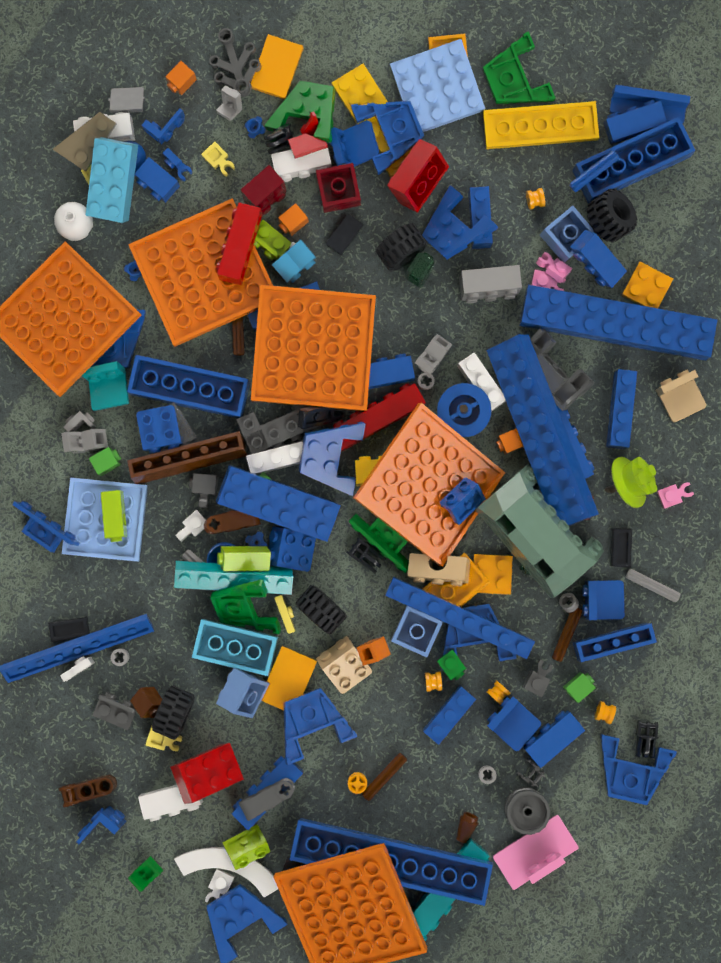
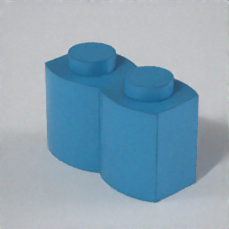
[272,240,317,283]

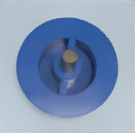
[437,383,491,437]

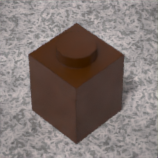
[130,687,162,718]

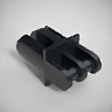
[263,123,294,154]
[346,537,386,574]
[635,720,659,759]

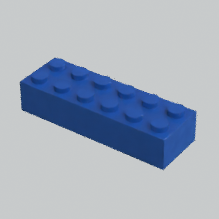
[572,117,696,204]
[127,355,250,418]
[216,465,341,542]

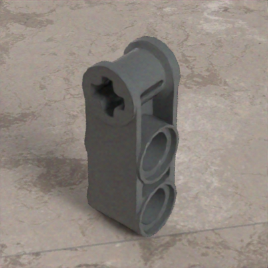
[238,778,295,821]

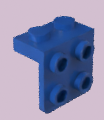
[329,120,379,167]
[136,405,184,454]
[269,527,316,572]
[582,580,625,620]
[487,697,541,751]
[76,806,127,844]

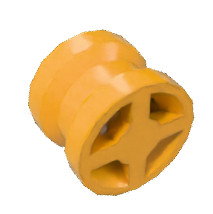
[526,188,545,210]
[425,671,442,692]
[487,680,511,705]
[594,701,616,724]
[348,772,367,794]

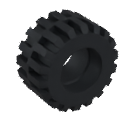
[586,189,638,242]
[375,223,428,272]
[295,585,347,635]
[152,685,195,740]

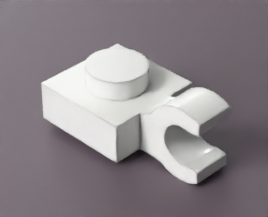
[175,510,206,542]

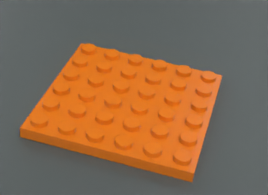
[128,198,273,347]
[0,241,141,397]
[251,285,376,411]
[353,403,505,567]
[274,843,428,963]

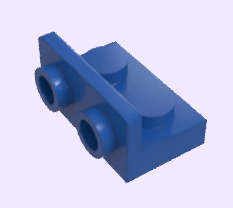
[439,478,485,525]

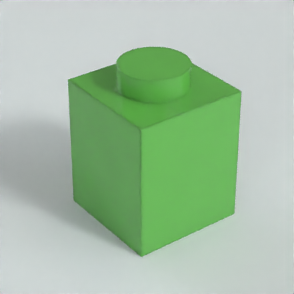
[89,447,121,476]
[563,672,595,703]

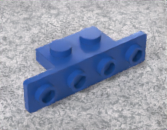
[12,501,80,552]

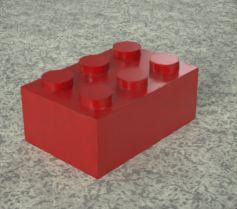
[387,139,449,213]
[170,742,244,804]

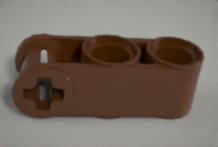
[204,510,261,534]
[58,775,117,807]

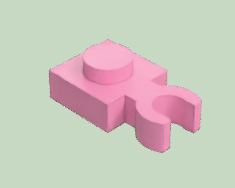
[536,252,572,283]
[531,270,566,291]
[657,483,694,509]

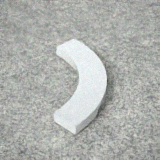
[174,847,278,897]

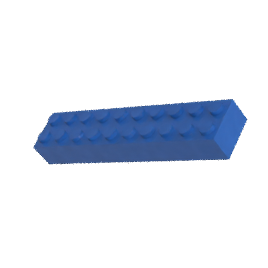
[519,285,717,361]
[486,334,599,526]
[290,818,493,906]

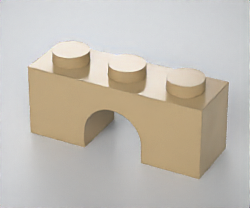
[408,553,471,586]

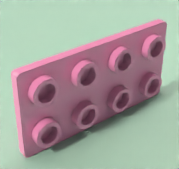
[493,815,578,890]

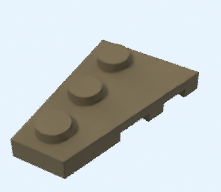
[53,112,117,172]

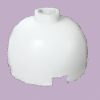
[54,202,93,241]

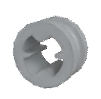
[417,372,435,390]
[559,593,579,613]
[111,648,129,666]
[478,765,497,784]

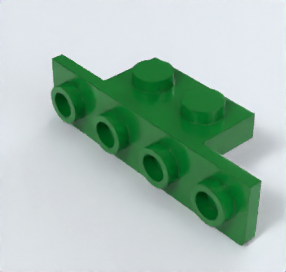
[349,513,409,573]

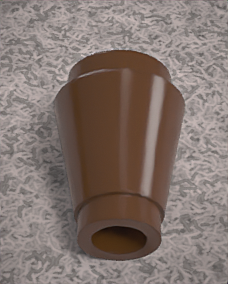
[456,812,479,843]

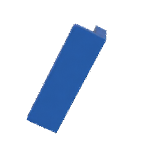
[609,85,691,124]

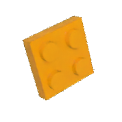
[621,262,673,309]
[473,554,513,595]

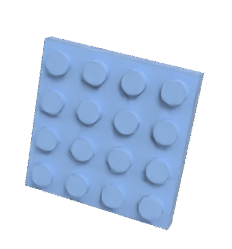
[390,39,485,132]
[62,478,148,562]

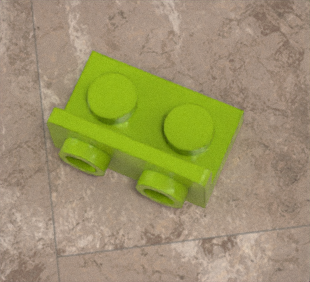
[254,220,291,261]
[223,824,270,870]

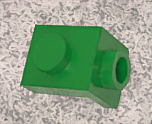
[437,650,466,680]
[128,856,163,892]

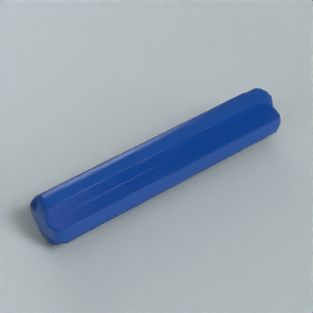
[570,151,619,192]

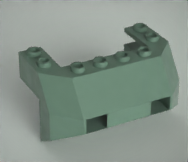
[475,463,604,598]

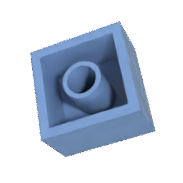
[540,205,597,263]
[391,605,443,657]
[216,668,270,718]

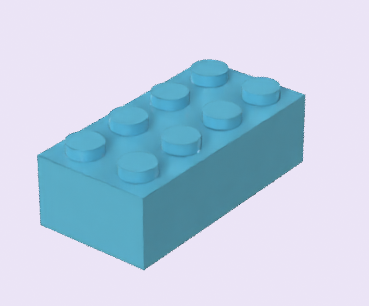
[86,137,138,223]
[192,619,278,676]

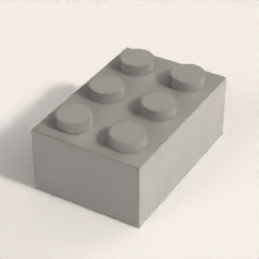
[459,265,522,303]

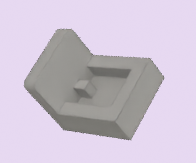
[217,86,242,121]
[64,411,96,432]

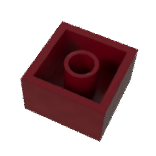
[316,163,361,213]
[240,165,286,215]

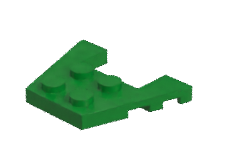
[482,31,556,104]
[264,81,335,143]
[210,580,281,634]

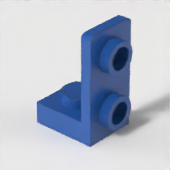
[142,109,185,145]

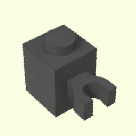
[189,474,218,508]
[522,659,553,697]

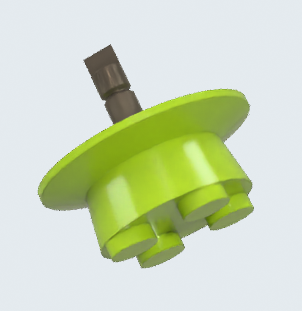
[604,457,657,508]

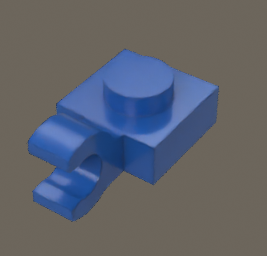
[163,148,192,182]

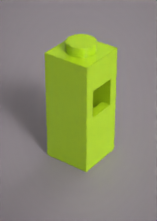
[101,490,127,542]
[217,546,271,571]

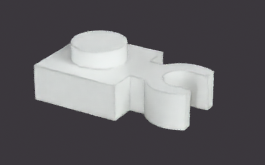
[60,656,95,682]
[205,868,235,902]

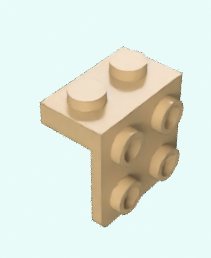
[656,369,706,422]
[316,636,372,694]

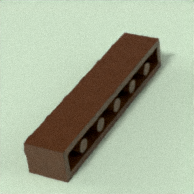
[127,431,247,484]

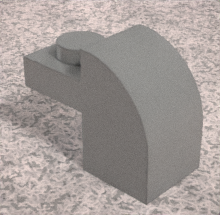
[415,334,452,374]
[61,429,108,453]

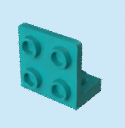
[82,361,129,411]

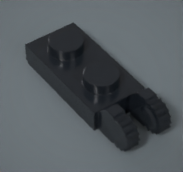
[298,406,343,429]

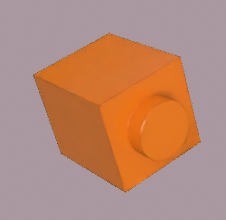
[165,61,197,95]
[278,203,309,236]
[496,428,524,455]
[356,636,391,666]

